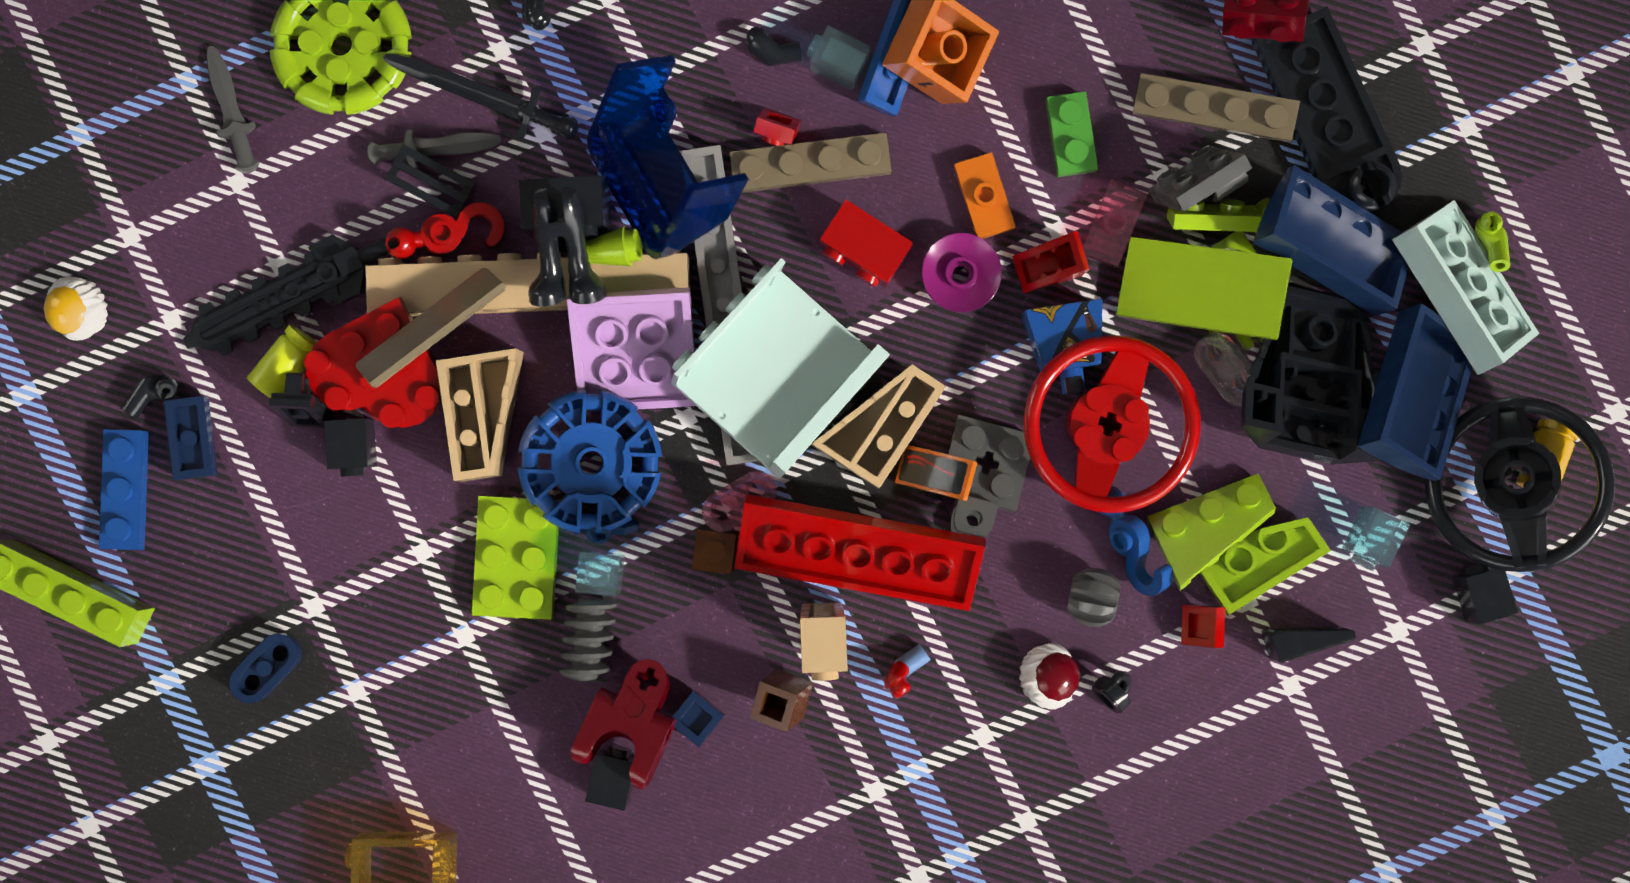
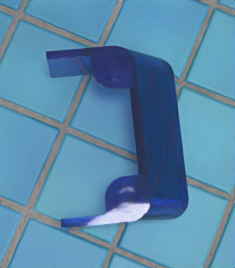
[587,55,749,259]

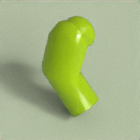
[1475,212,1510,272]

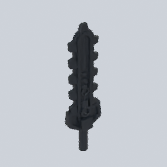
[183,234,398,356]

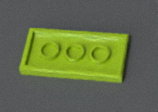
[1116,237,1292,340]

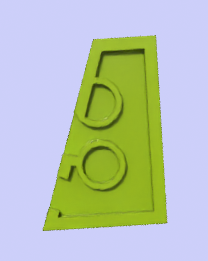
[1147,473,1276,591]
[1199,517,1331,616]

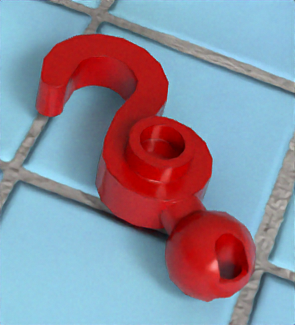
[385,203,504,258]

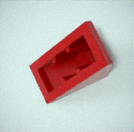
[1012,231,1089,294]

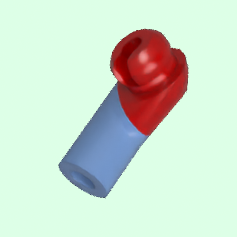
[883,644,931,699]

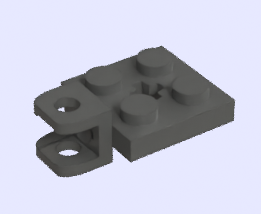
[948,415,1030,537]

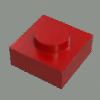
[753,108,802,146]
[1181,605,1225,648]

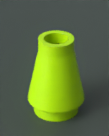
[586,226,642,266]

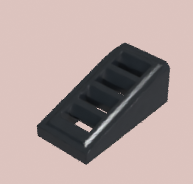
[1261,627,1357,663]

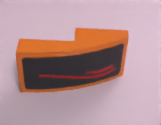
[895,445,977,501]

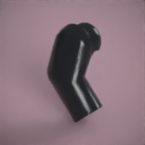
[746,27,802,66]

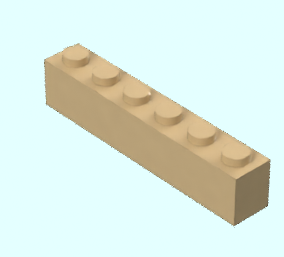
[800,602,848,681]

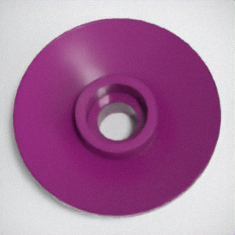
[922,233,1002,313]

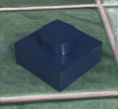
[672,690,725,747]

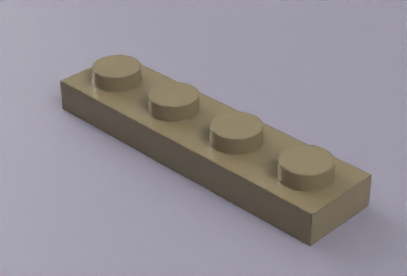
[1132,73,1300,143]
[730,133,892,194]

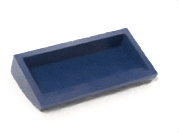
[1253,165,1409,316]
[1357,303,1472,481]

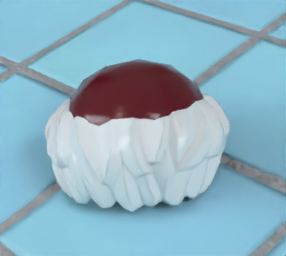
[1019,643,1081,709]

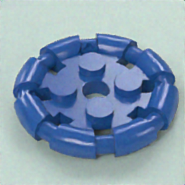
[517,390,662,533]

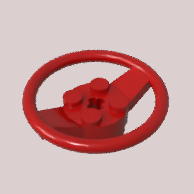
[1023,335,1201,513]

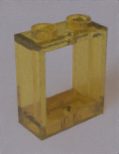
[345,832,457,883]

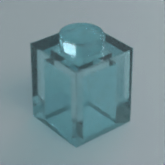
[806,25,871,91]
[1342,507,1410,571]
[575,550,625,597]

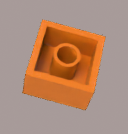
[882,0,1000,104]

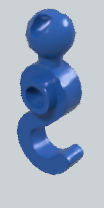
[1099,486,1173,596]

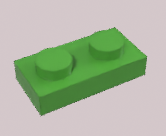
[1045,91,1098,178]

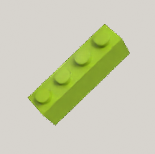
[0,539,155,647]

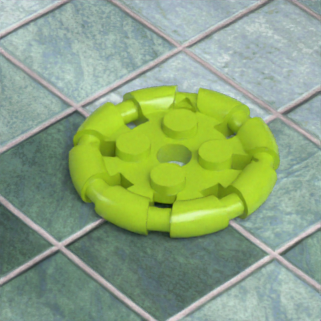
[269,0,412,115]

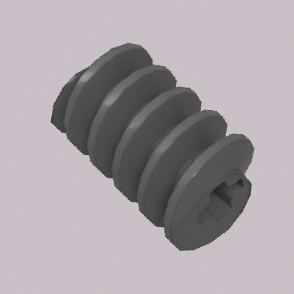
[559,597,617,682]

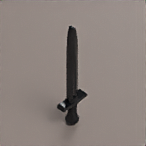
[383,53,579,140]

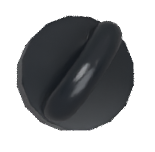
[1092,671,1132,713]

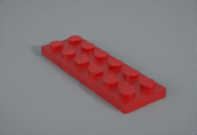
[734,494,986,611]

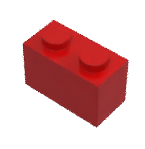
[820,199,913,288]

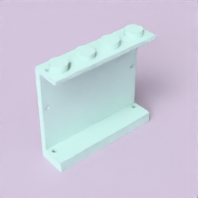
[671,258,890,479]

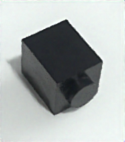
[324,418,377,477]
[1451,562,1518,625]
[585,745,635,811]

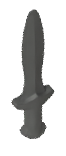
[207,46,260,174]
[366,130,502,169]

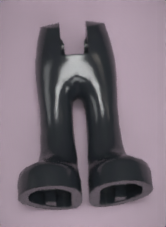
[528,187,606,307]

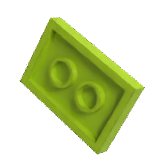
[472,496,559,620]

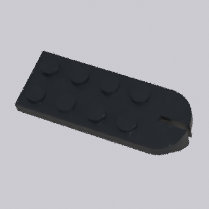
[1251,7,1402,213]

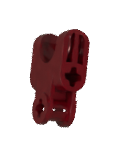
[571,659,676,790]

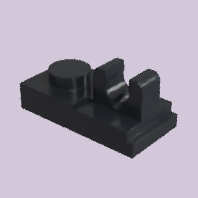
[269,373,332,427]

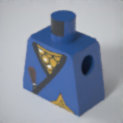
[1021,299,1102,395]

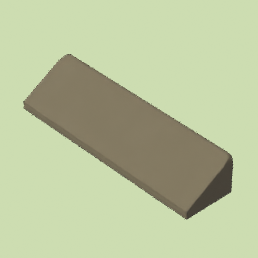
[356,268,506,388]

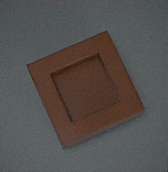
[692,529,737,574]

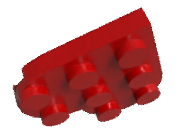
[304,297,442,428]

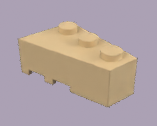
[436,348,524,482]
[812,364,946,489]

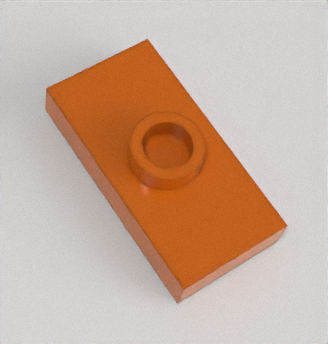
[953,152,1016,239]

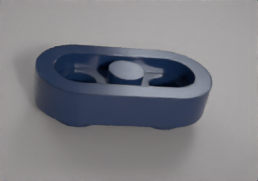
[229,633,302,703]

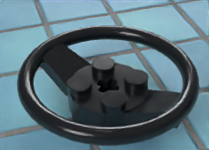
[1425,397,1615,572]

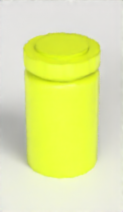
[246,324,317,398]

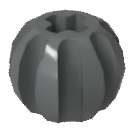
[1067,568,1121,627]

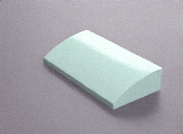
[1392,200,1539,375]

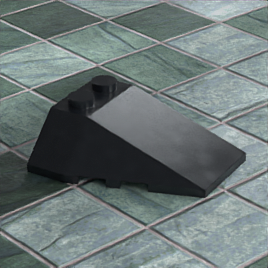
[1241,285,1382,465]

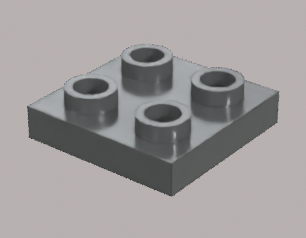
[1148,146,1252,212]

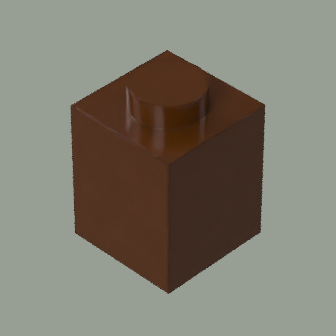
[750,669,813,732]

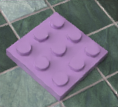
[567,287,696,412]

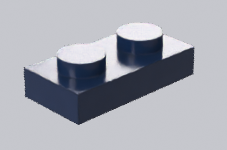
[164,396,218,480]

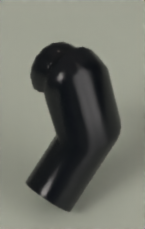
[522,0,551,31]
[121,375,178,418]

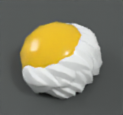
[43,276,108,341]

